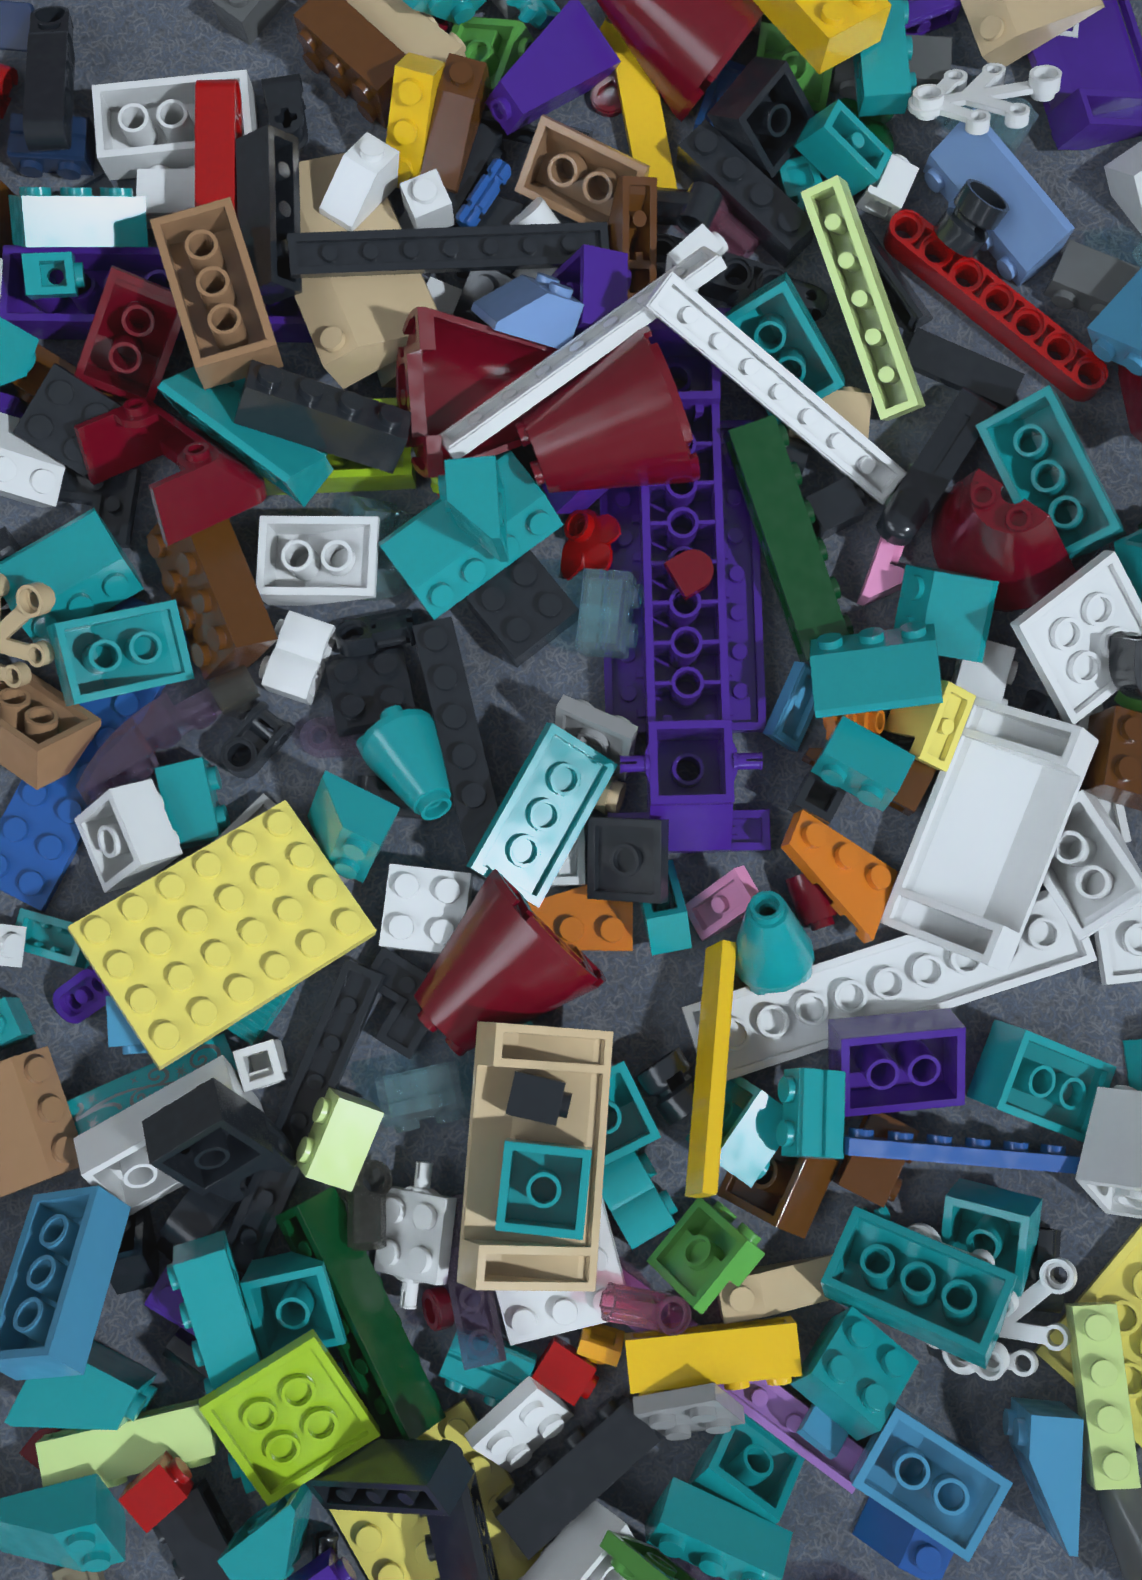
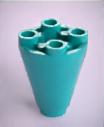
[356,705,452,820]
[735,891,815,995]

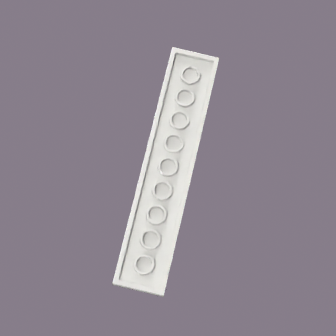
[681,890,1097,1081]

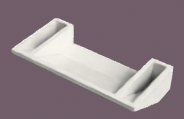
[880,697,1099,973]

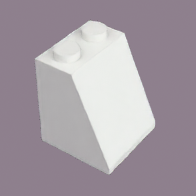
[1075,1085,1142,1219]

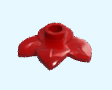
[560,509,621,581]

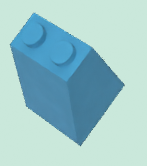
[1087,268,1142,376]

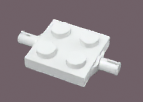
[374,1161,457,1309]

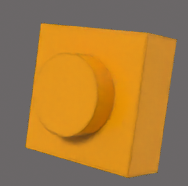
[576,1324,625,1367]

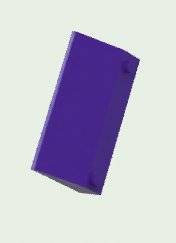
[1027,0,1142,150]

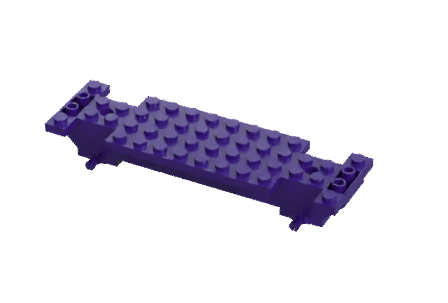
[600,305,771,854]

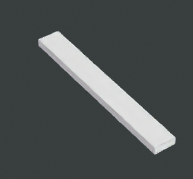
[439,246,727,459]
[642,270,907,505]

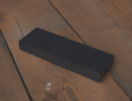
[907,327,1025,410]

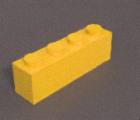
[624,1316,802,1396]

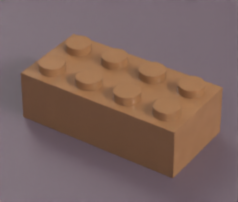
[150,197,284,390]

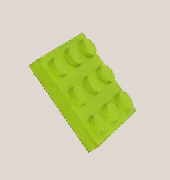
[199,1329,381,1506]

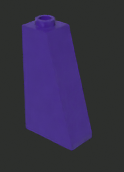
[485,0,621,135]

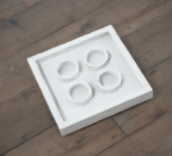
[1010,550,1142,725]
[495,1197,633,1346]

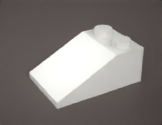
[256,516,380,606]
[1043,790,1142,941]

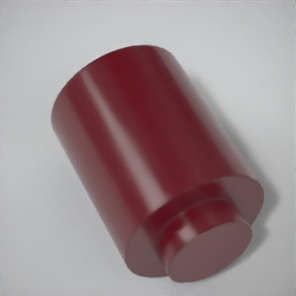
[785,873,838,931]

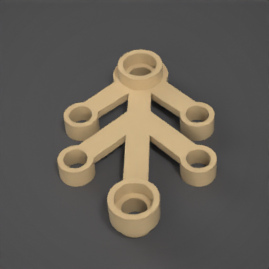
[0,573,56,688]

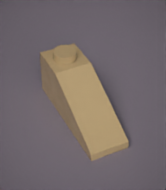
[717,1254,833,1324]

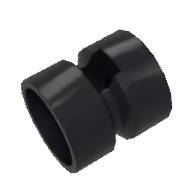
[934,179,1009,258]
[636,1047,695,1126]

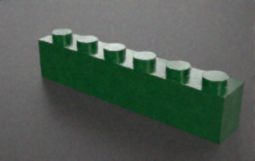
[723,414,854,662]
[275,1186,446,1440]

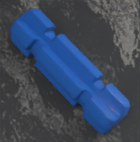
[455,158,511,227]

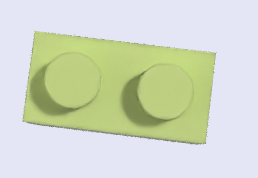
[296,1087,384,1192]

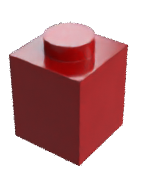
[531,1335,599,1406]
[118,1450,194,1534]

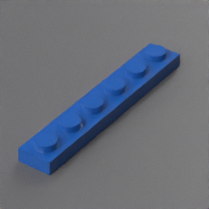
[844,1127,1080,1174]

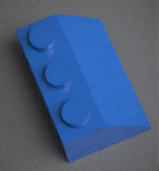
[852,1439,993,1580]

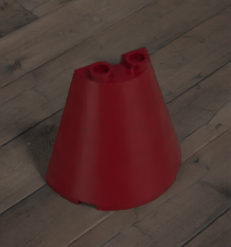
[596,0,763,122]
[396,307,558,478]
[515,326,700,493]
[931,468,1076,612]
[414,868,606,1057]

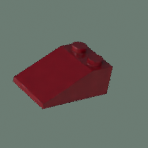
[74,265,181,402]

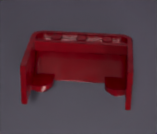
[74,397,267,546]

